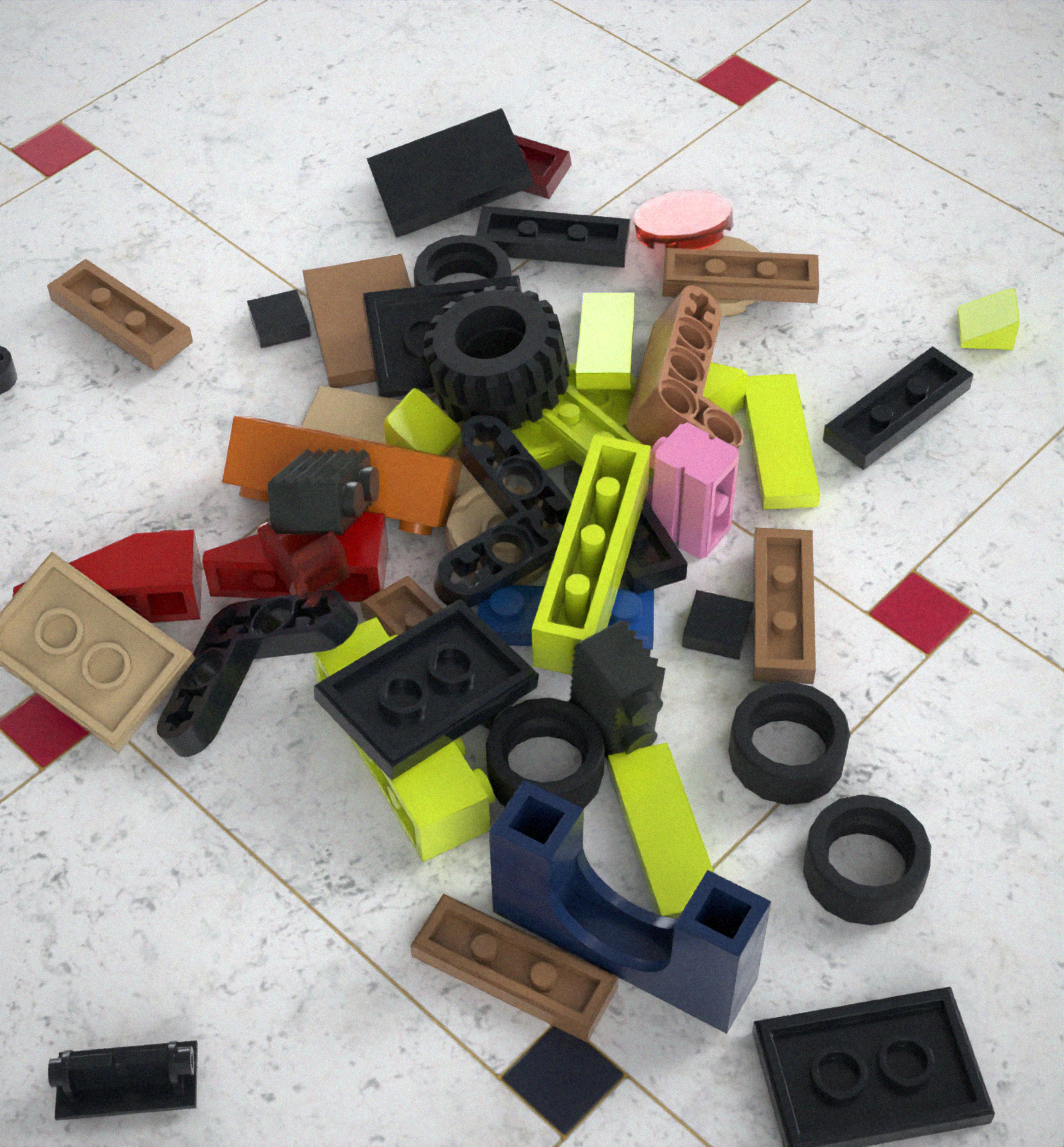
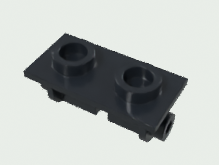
[48,1040,198,1121]

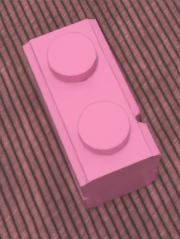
[645,422,739,559]

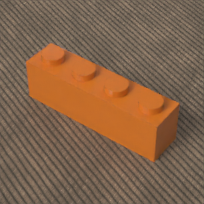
[222,416,462,535]

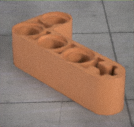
[627,285,744,449]

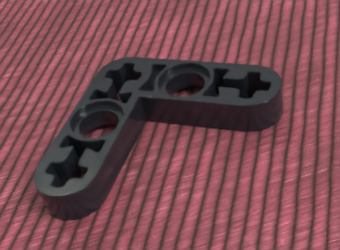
[434,415,571,608]
[157,590,358,757]

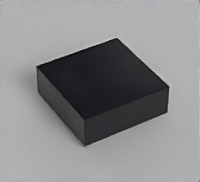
[247,289,311,348]
[682,590,754,660]

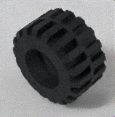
[423,286,570,431]

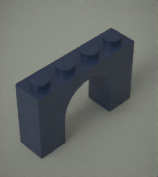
[489,780,771,1034]

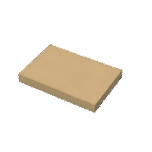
[0,552,195,754]

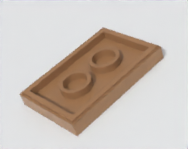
[302,254,411,388]

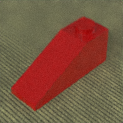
[202,512,389,602]
[13,529,202,623]

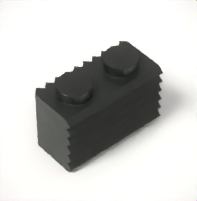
[267,449,379,535]
[568,620,666,761]

